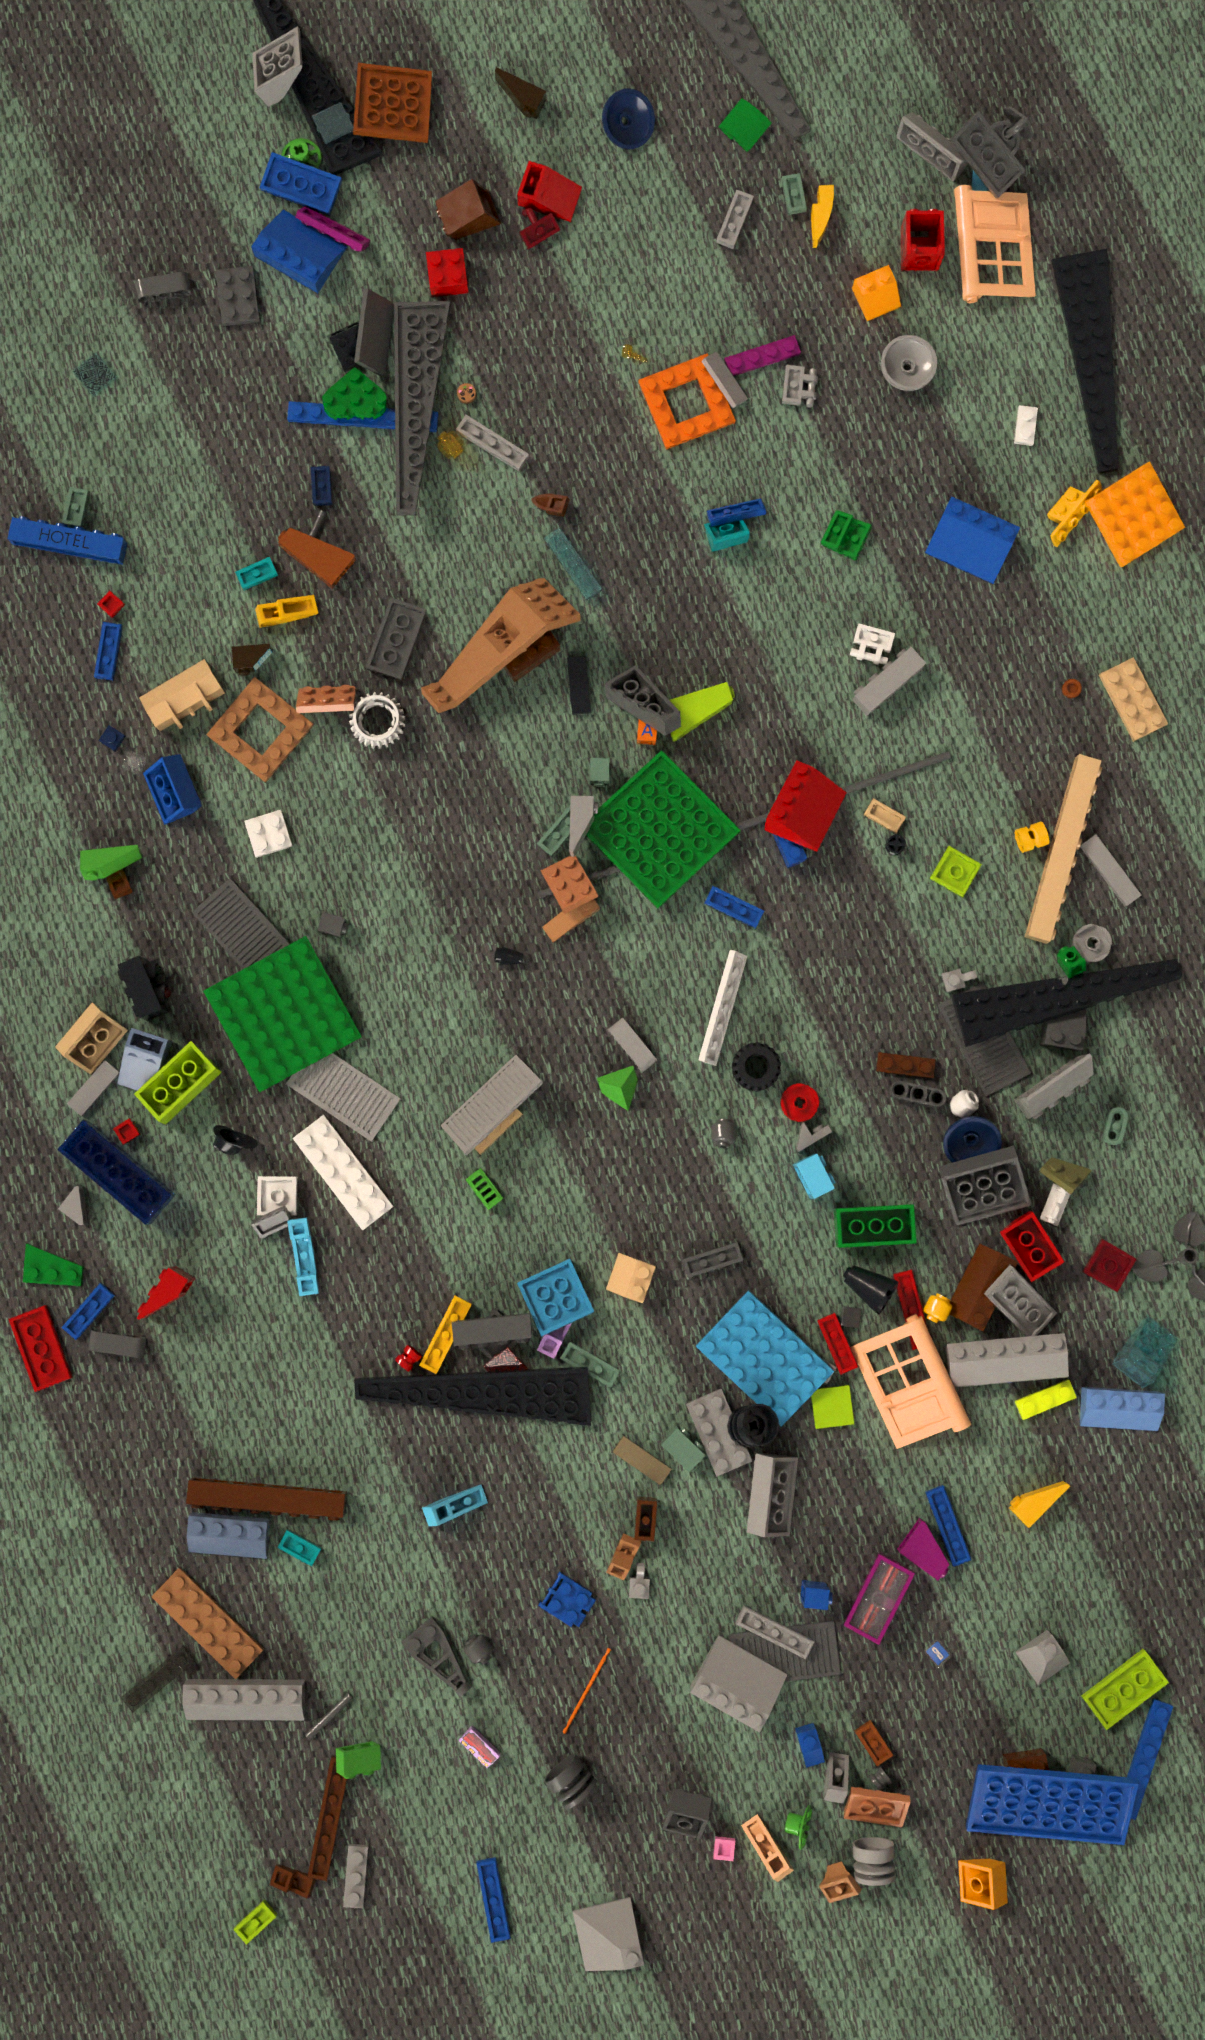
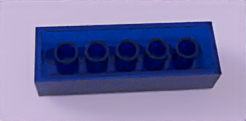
[57,1120,176,1225]

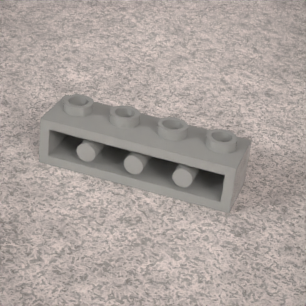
[852,647,927,717]

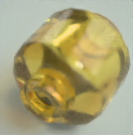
[437,431,465,460]

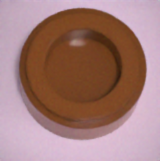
[1062,679,1082,699]

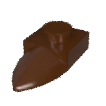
[531,494,570,517]
[106,869,133,899]

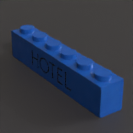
[7,516,127,565]

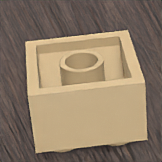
[606,1253,656,1303]

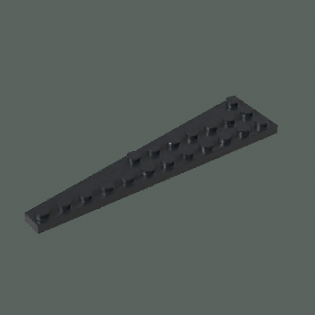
[952,959,1182,1047]
[354,1367,591,1426]

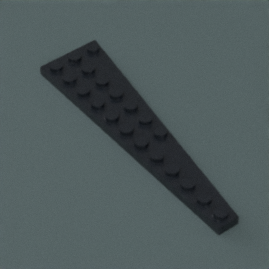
[252,0,383,175]
[1051,249,1118,474]

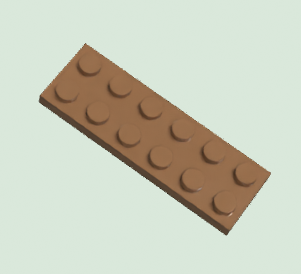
[152,1567,264,1679]

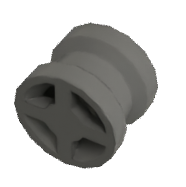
[869,1766,893,1791]

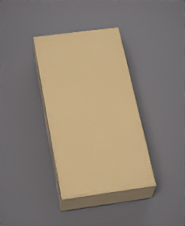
[864,798,906,834]

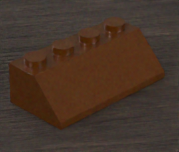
[949,1243,1018,1331]

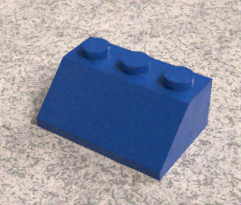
[143,754,202,825]

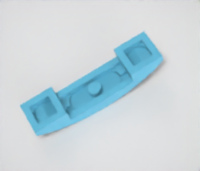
[287,1217,319,1296]

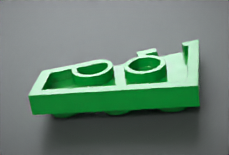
[23,1243,84,1286]

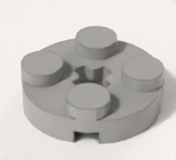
[1072,924,1112,962]

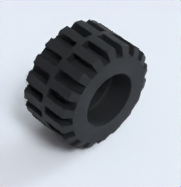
[731,1042,781,1091]

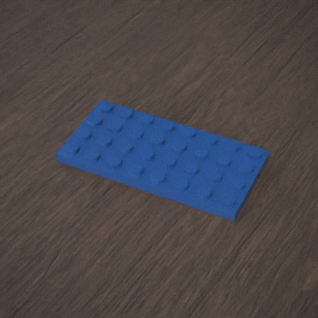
[966,1764,1139,1845]

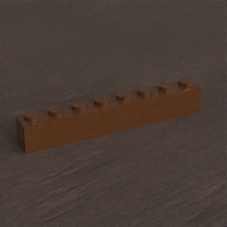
[186,1477,347,1521]

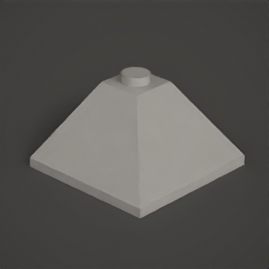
[253,26,303,107]
[573,1897,644,1971]

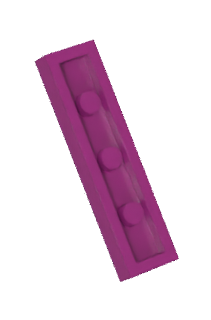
[295,206,370,252]
[724,335,801,376]

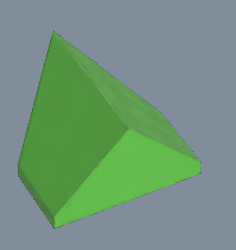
[597,1066,638,1111]

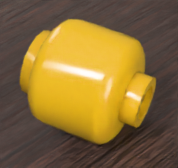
[923,1293,952,1323]

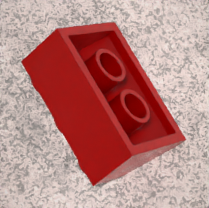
[999,1211,1065,1282]

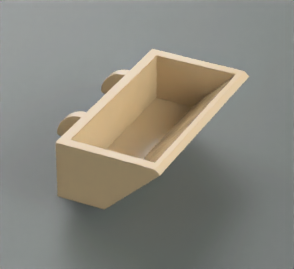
[139,659,225,731]

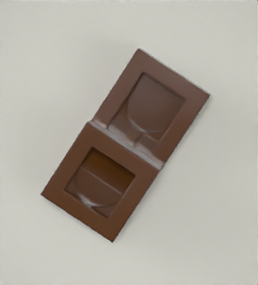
[269,1864,316,1899]

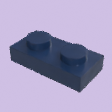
[311,466,333,506]

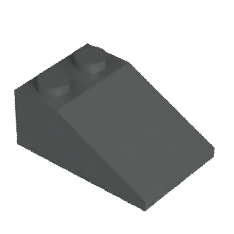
[1040,1009,1087,1052]

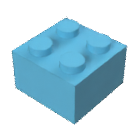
[793,1154,835,1199]

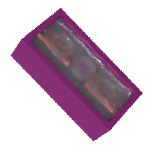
[843,1552,915,1645]

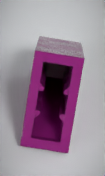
[897,1517,949,1581]

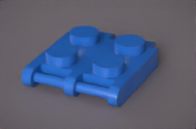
[538,1571,596,1627]

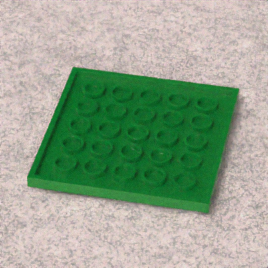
[586,750,741,909]
[203,936,362,1093]

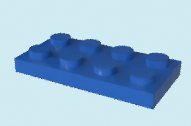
[259,152,342,216]

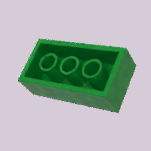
[833,1204,916,1248]

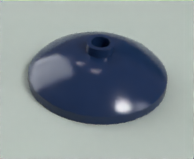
[602,88,655,149]
[943,1116,1002,1163]

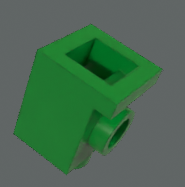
[1057,946,1086,978]

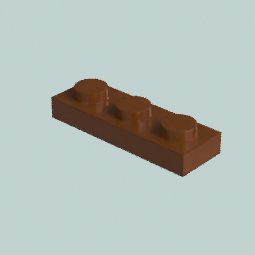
[876,1052,936,1078]

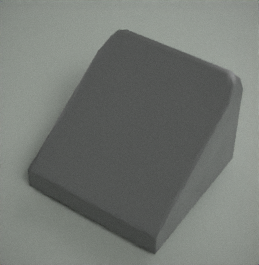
[840,1306,861,1328]

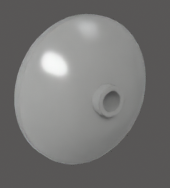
[881,335,937,391]

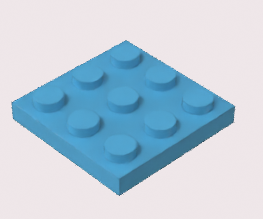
[517,1259,594,1337]

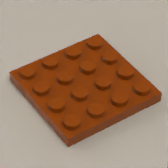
[353,63,432,143]

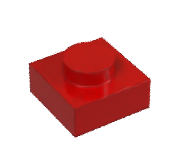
[97,591,125,618]
[113,1118,141,1145]

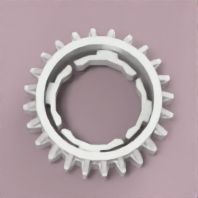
[349,692,406,749]

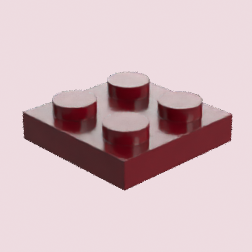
[1083,1239,1136,1292]

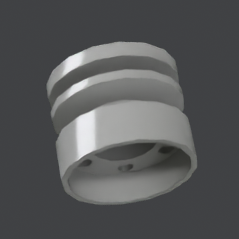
[852,1837,896,1886]

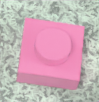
[713,1836,735,1861]

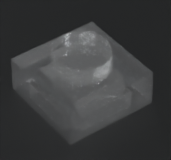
[122,751,148,776]

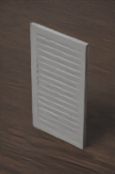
[286,1053,401,1142]
[441,1055,543,1155]

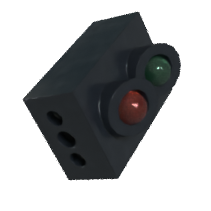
[117,956,171,1021]

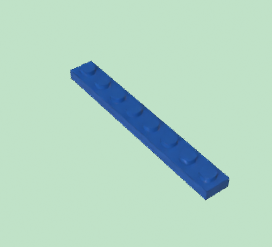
[287,401,439,432]

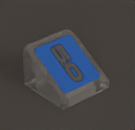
[923,1638,952,1669]

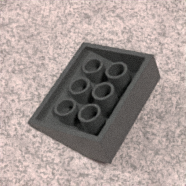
[938,1146,1031,1226]

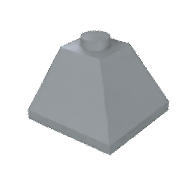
[1015,1630,1070,1686]

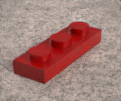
[817,1313,858,1375]

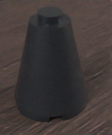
[843,1265,899,1315]

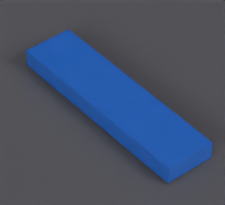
[925,1485,972,1567]
[476,1857,511,1943]

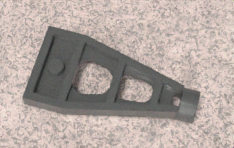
[401,1616,472,1697]

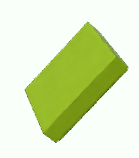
[929,846,982,898]
[811,1385,854,1429]

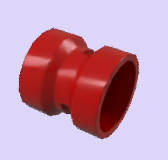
[395,1345,422,1372]

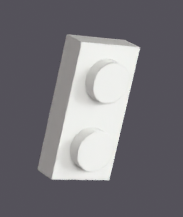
[1014,405,1038,446]

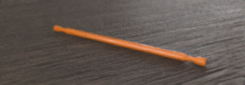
[562,1648,611,1734]

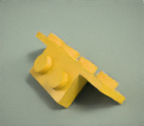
[1047,480,1103,547]

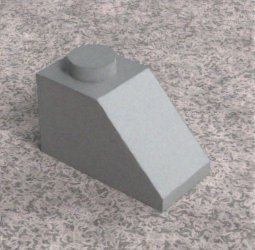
[824,1752,849,1804]

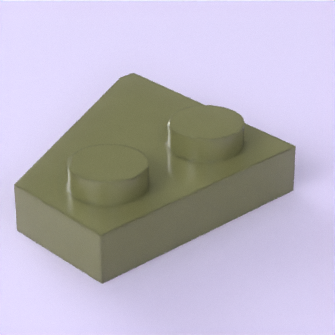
[1039,1157,1092,1194]

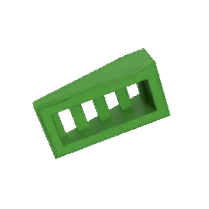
[465,1168,504,1210]

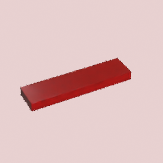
[893,1269,927,1350]

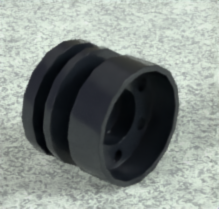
[727,1404,779,1448]

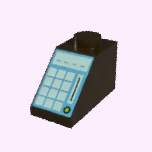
[232,644,273,676]

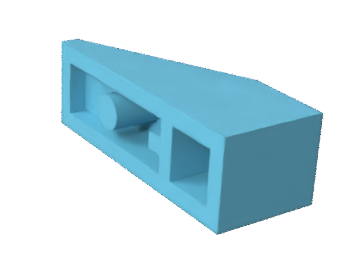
[422,1484,488,1526]

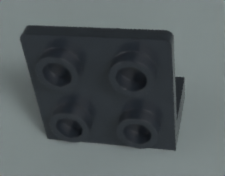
[327,320,362,373]

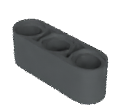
[135,272,191,304]
[889,1081,946,1107]
[88,1330,147,1358]

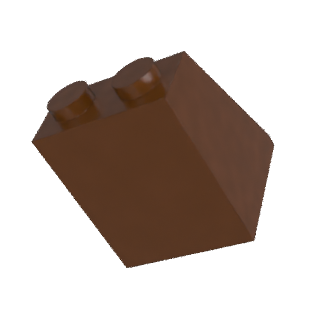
[435,179,501,240]

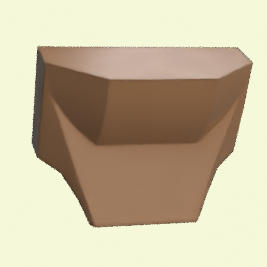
[819,1861,862,1903]

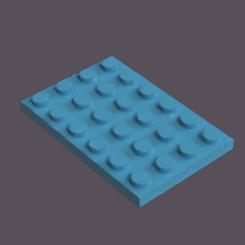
[696,1290,835,1427]

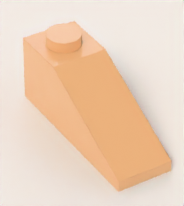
[741,1814,794,1882]

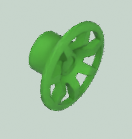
[281,138,322,169]
[785,1805,812,1850]

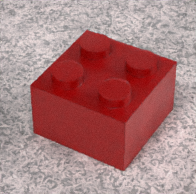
[426,248,468,297]

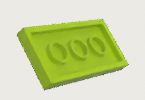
[1081,1649,1169,1730]

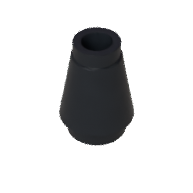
[494,946,523,965]

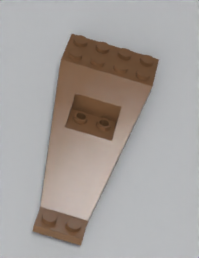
[421,578,580,713]

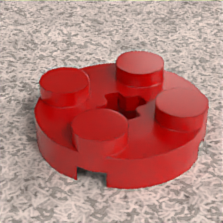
[780,1083,819,1122]

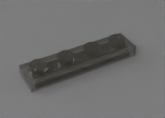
[121,1645,196,1713]

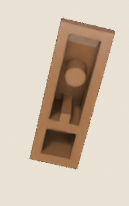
[542,899,600,943]

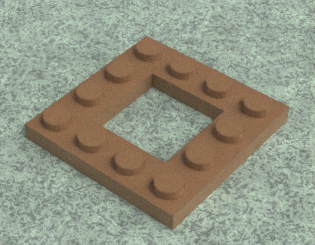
[206,677,314,783]

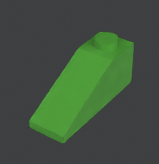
[80,845,142,881]

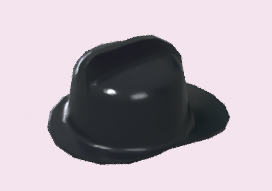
[213,1125,258,1155]

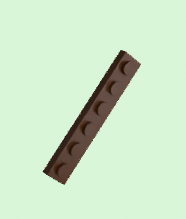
[307,1755,347,1881]

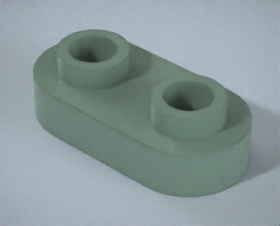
[1102,1107,1128,1145]

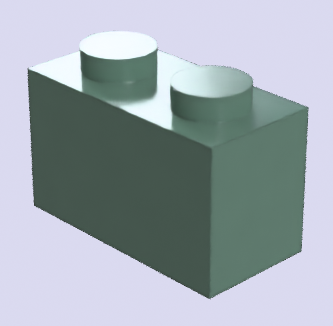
[660,1426,705,1472]

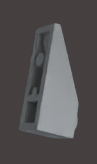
[569,796,598,857]

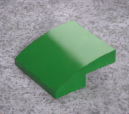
[718,98,772,152]
[821,510,872,561]

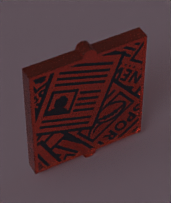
[483,1347,529,1372]

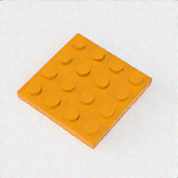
[1085,461,1185,567]

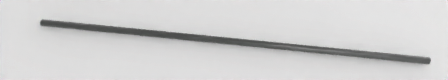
[538,751,951,899]

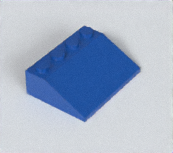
[251,210,347,293]
[925,496,1020,584]

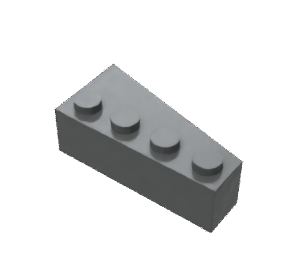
[605,665,681,736]

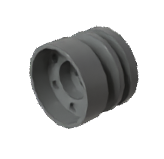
[544,1753,597,1810]

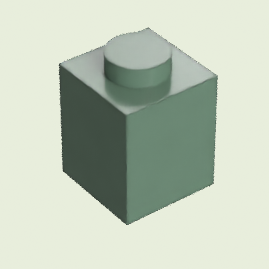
[590,758,609,787]

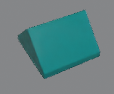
[704,520,750,552]

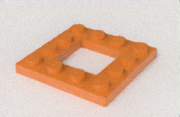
[638,353,736,450]

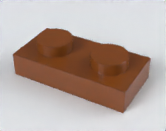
[854,1720,893,1766]

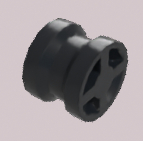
[885,834,906,855]

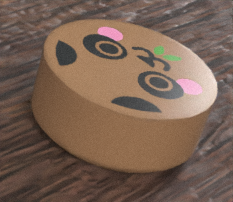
[457,383,476,404]

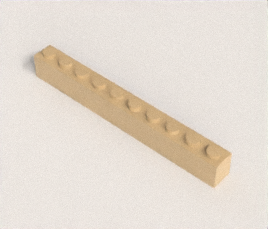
[1025,754,1102,944]

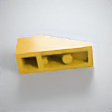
[1009,1481,1070,1528]

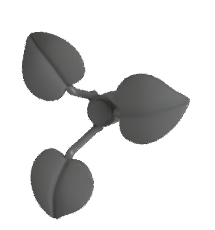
[1132,1211,1205,1300]

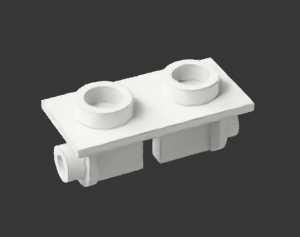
[1040,1183,1070,1226]

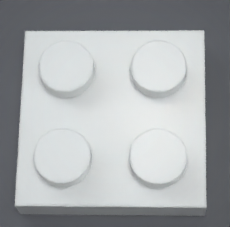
[244,810,293,858]
[257,1176,298,1215]

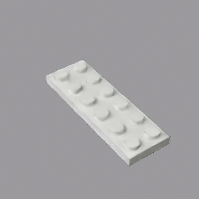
[293,1115,394,1230]

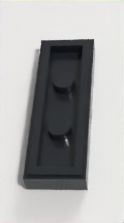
[567,656,591,715]

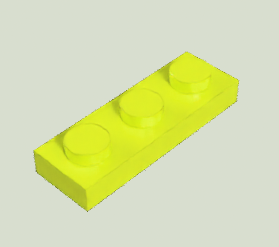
[1015,1379,1077,1420]

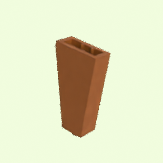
[278,527,356,589]

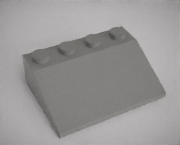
[1014,1053,1094,1120]
[690,1635,787,1733]

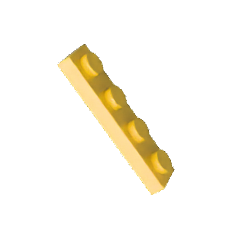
[419,1295,472,1374]

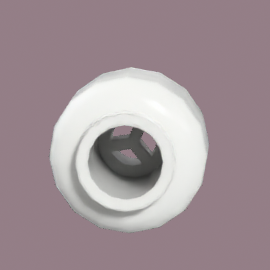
[950,1090,979,1118]

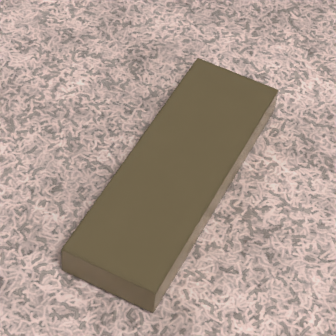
[612,1435,672,1485]

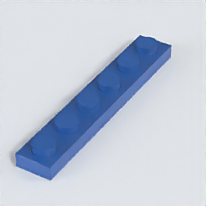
[1127,1698,1173,1820]

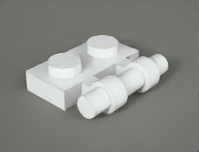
[850,624,895,665]

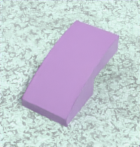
[537,1323,572,1359]

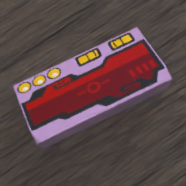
[458,1726,501,1768]

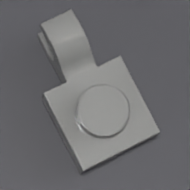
[941,969,977,992]
[629,1563,650,1599]

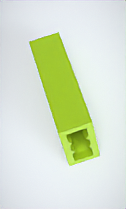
[669,682,735,742]

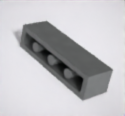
[451,1313,532,1349]

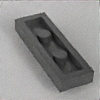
[682,1242,743,1278]

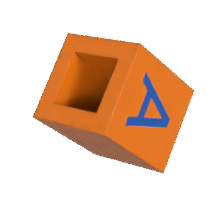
[637,719,657,745]

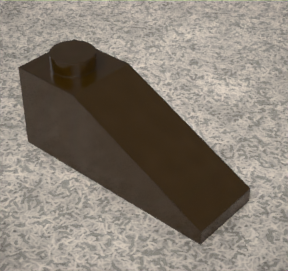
[495,67,547,119]

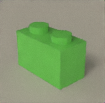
[336,1741,381,1779]

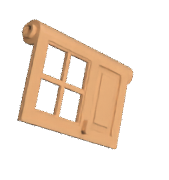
[954,185,1036,303]
[850,1314,972,1449]

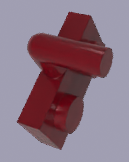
[519,208,560,249]

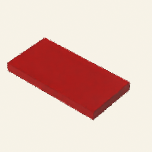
[8,1305,73,1392]

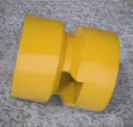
[1014,822,1049,853]

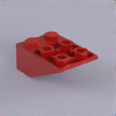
[517,161,582,222]
[137,1266,195,1320]

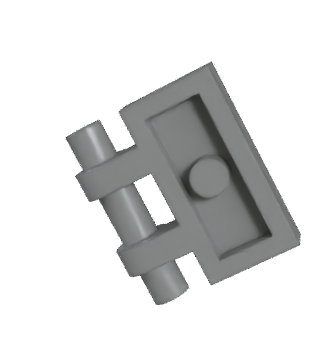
[782,365,818,407]

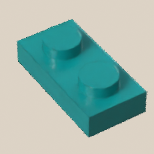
[235,557,278,591]
[277,1529,322,1567]

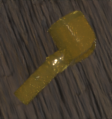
[622,344,647,363]

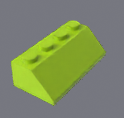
[134,1041,222,1125]

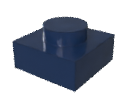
[98,725,126,752]

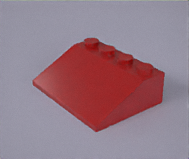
[764,760,847,852]

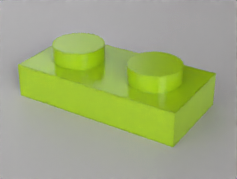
[233,1899,277,1945]

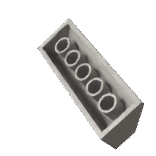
[945,1333,1069,1388]
[183,1679,305,1721]

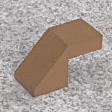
[606,1533,641,1580]

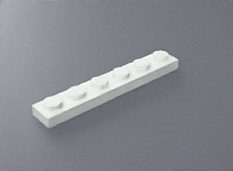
[699,950,747,1066]

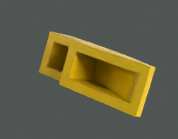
[811,185,834,248]
[255,595,318,628]

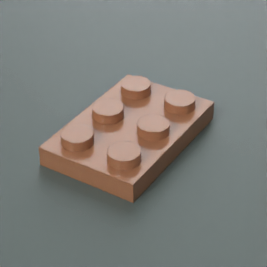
[296,685,356,713]
[541,855,598,914]
[844,1787,910,1827]

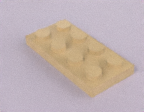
[1099,657,1168,742]

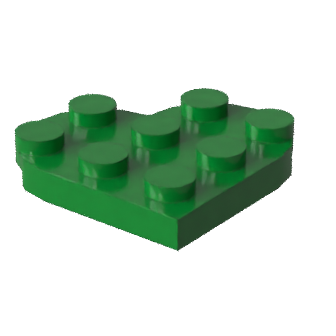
[322,367,387,420]

